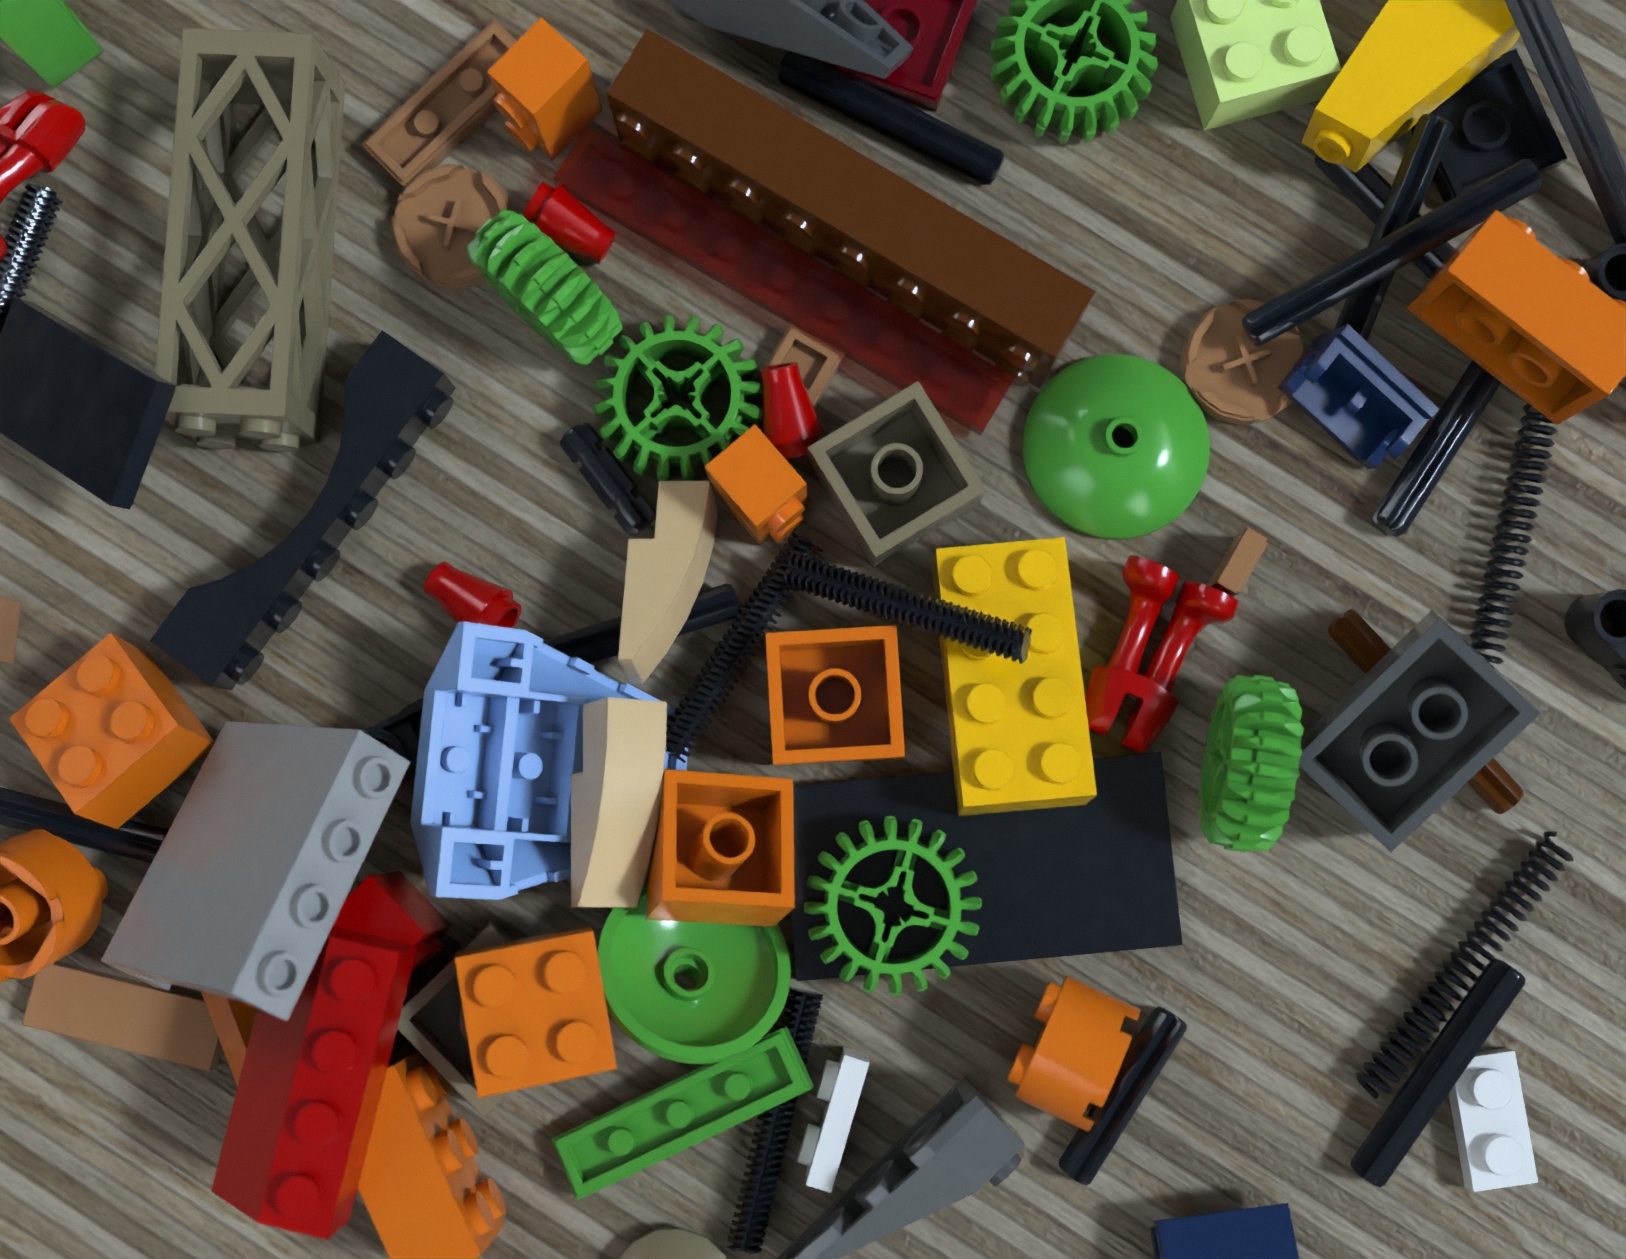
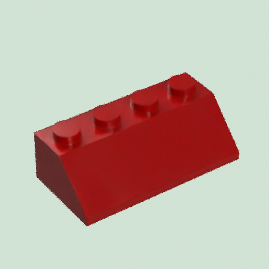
[211,926,418,1240]

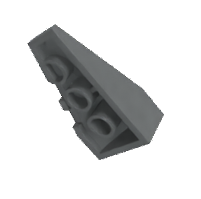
[667,0,914,79]
[778,1076,1025,1259]

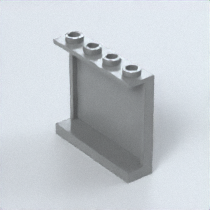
[101,721,410,1021]

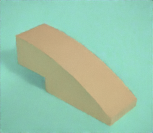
[618,481,718,684]
[571,697,667,908]

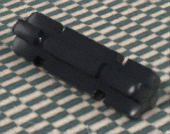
[560,422,656,535]

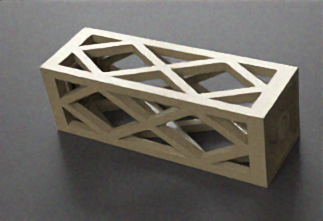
[155,28,345,452]

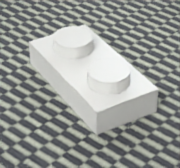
[797,1047,870,1193]
[1449,1048,1538,1192]

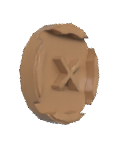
[391,164,513,290]
[1180,299,1307,426]

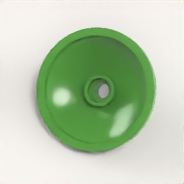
[1021,354,1210,540]
[597,880,791,1064]

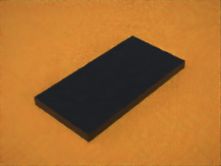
[790,752,1183,981]

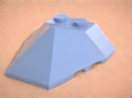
[410,622,688,900]

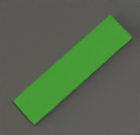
[551,1026,814,1200]

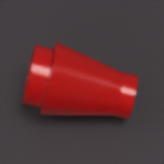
[523,182,617,265]
[760,362,824,459]
[424,562,521,628]

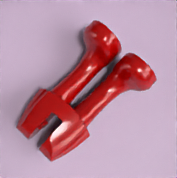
[0,89,85,261]
[1085,555,1239,753]

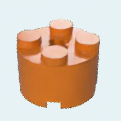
[0,829,108,982]
[1007,975,1140,1132]

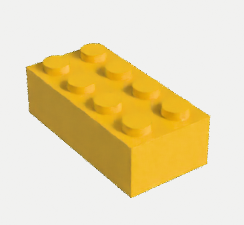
[932,537,1097,816]

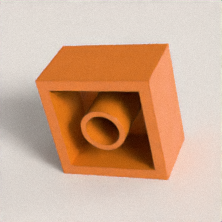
[765,625,905,767]
[9,633,215,829]
[646,769,795,927]
[454,926,617,1098]

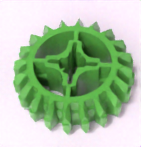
[989,0,1158,144]
[466,209,623,365]
[593,314,763,481]
[1198,674,1304,853]
[804,816,982,996]

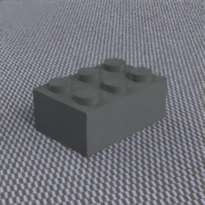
[1299,610,1541,852]

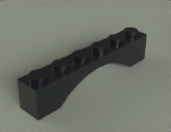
[150,330,456,690]

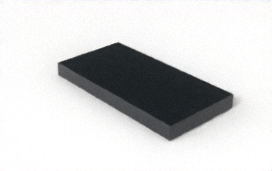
[0,297,176,509]

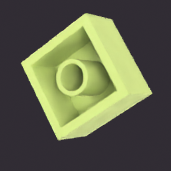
[1170,0,1341,131]

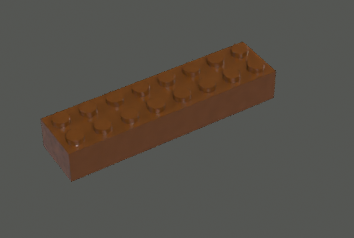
[606,28,1096,389]

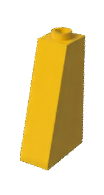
[1301,0,1520,173]

